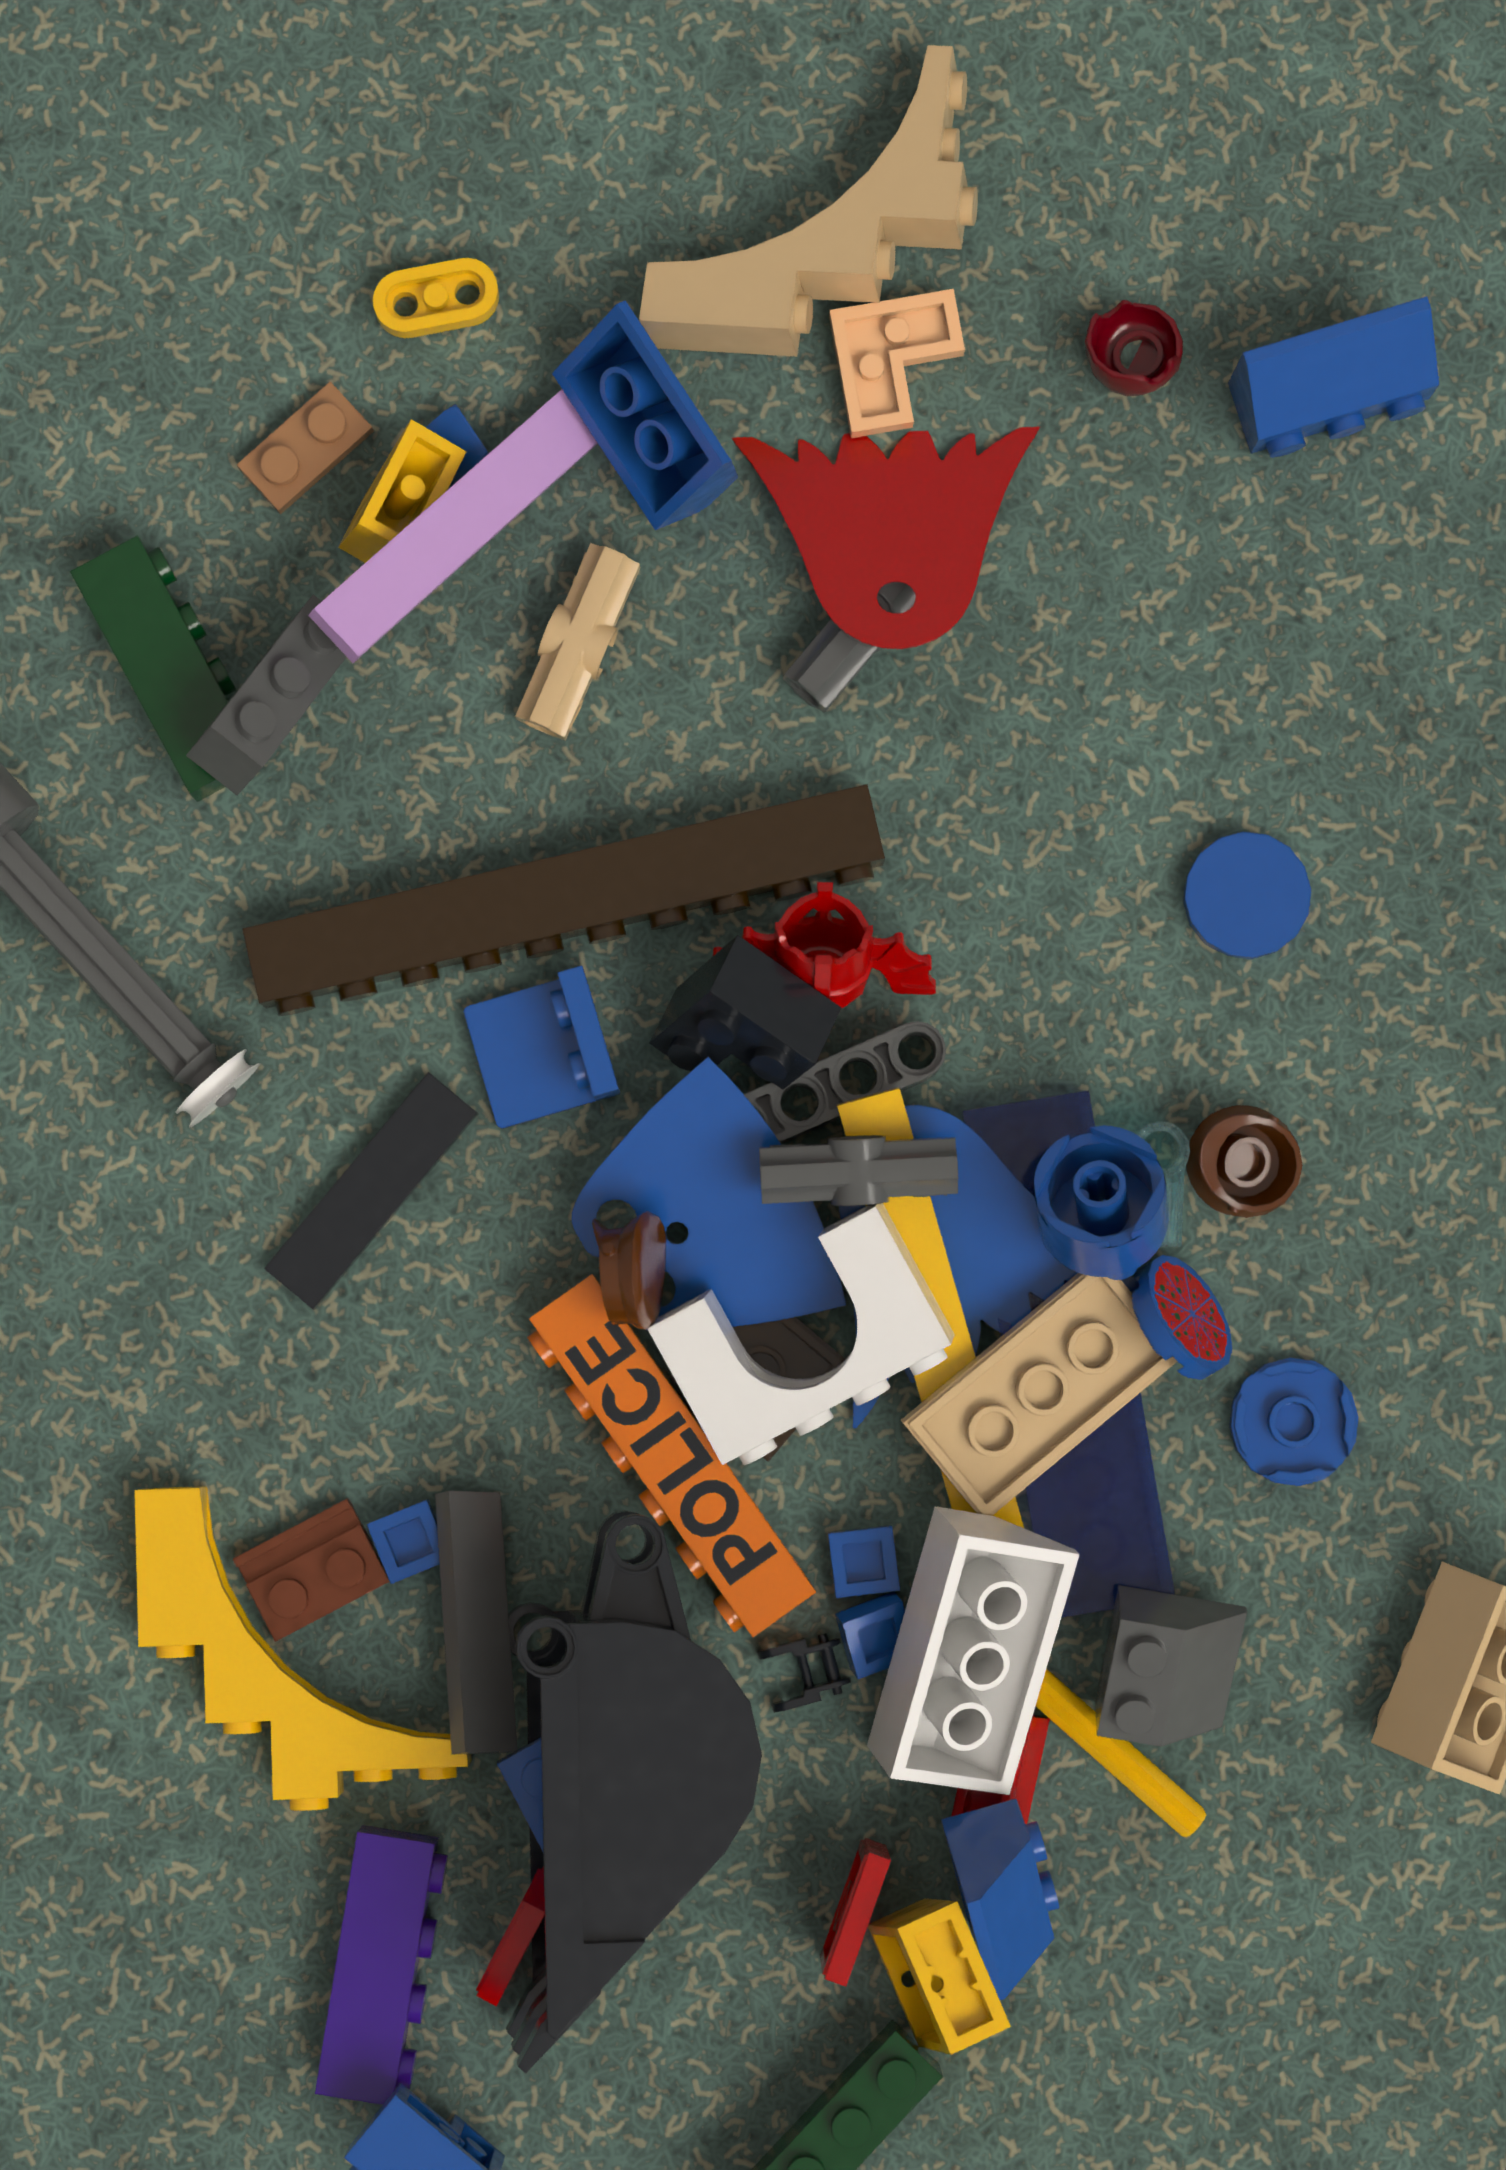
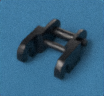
[757,1633,851,1713]

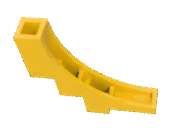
[135,1486,472,1811]

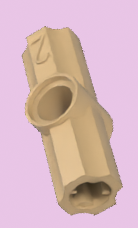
[515,543,641,741]

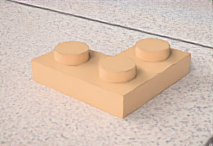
[829,289,965,438]

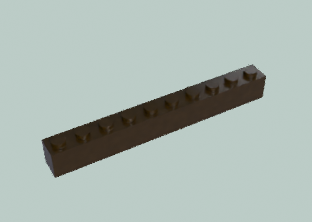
[242,784,885,1016]

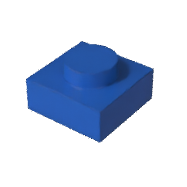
[367,1499,440,1584]
[828,1525,900,1598]
[835,1592,905,1679]

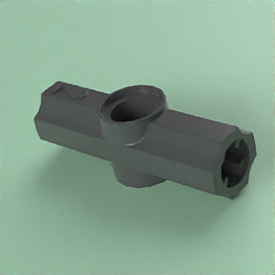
[783,582,916,713]
[759,1135,958,1206]

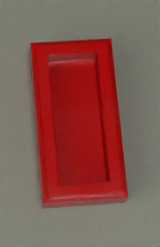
[476,1866,545,2007]

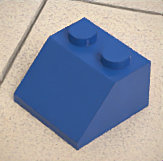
[941,1799,1059,2000]

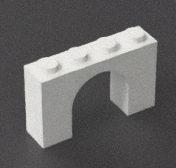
[648,1203,955,1465]

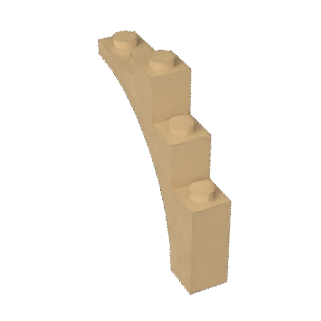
[639,45,978,357]

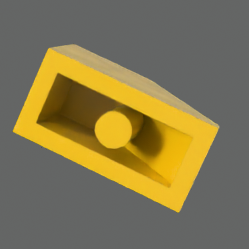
[338,419,467,563]

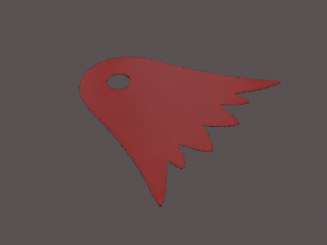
[732,427,1040,649]

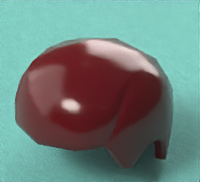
[1085,300,1183,396]

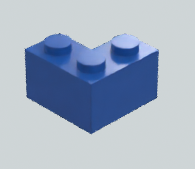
[344,2083,505,2170]

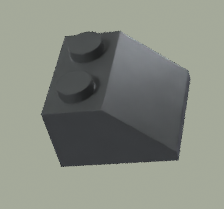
[1095,1585,1247,1747]

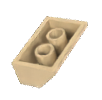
[1371,1562,1506,1795]

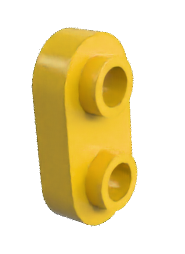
[373,258,499,338]

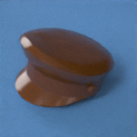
[1186,1105,1303,1218]
[592,1211,666,1330]

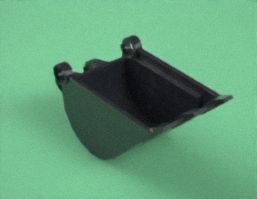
[506,1510,762,2074]

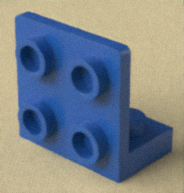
[464,965,620,1129]

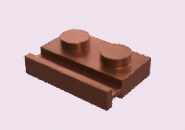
[233,1498,390,1642]

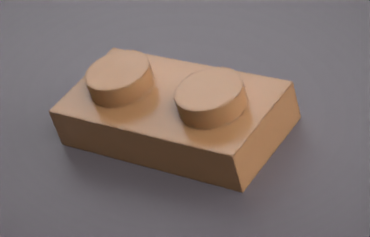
[237,382,374,515]

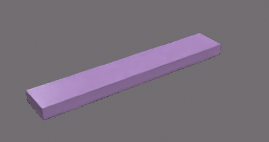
[308,389,598,663]

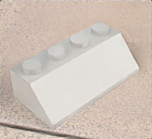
[867,1506,1080,1795]

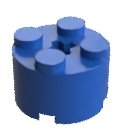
[1034,1125,1169,1280]

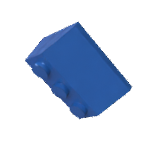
[1228,296,1439,458]
[552,300,738,530]

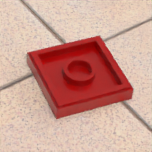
[820,1838,891,1987]

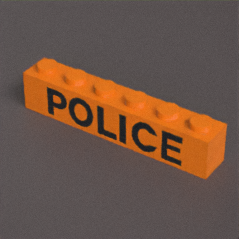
[527,1274,816,1638]

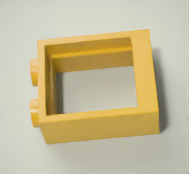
[868,1898,1011,2055]

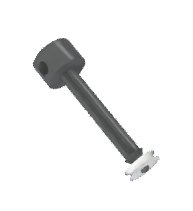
[0,763,260,1128]

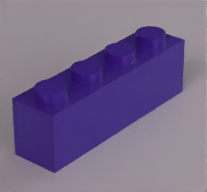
[315,1825,448,2105]

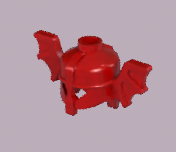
[713,882,936,1009]

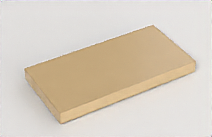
[900,1273,1178,1516]

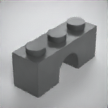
[186,594,346,795]

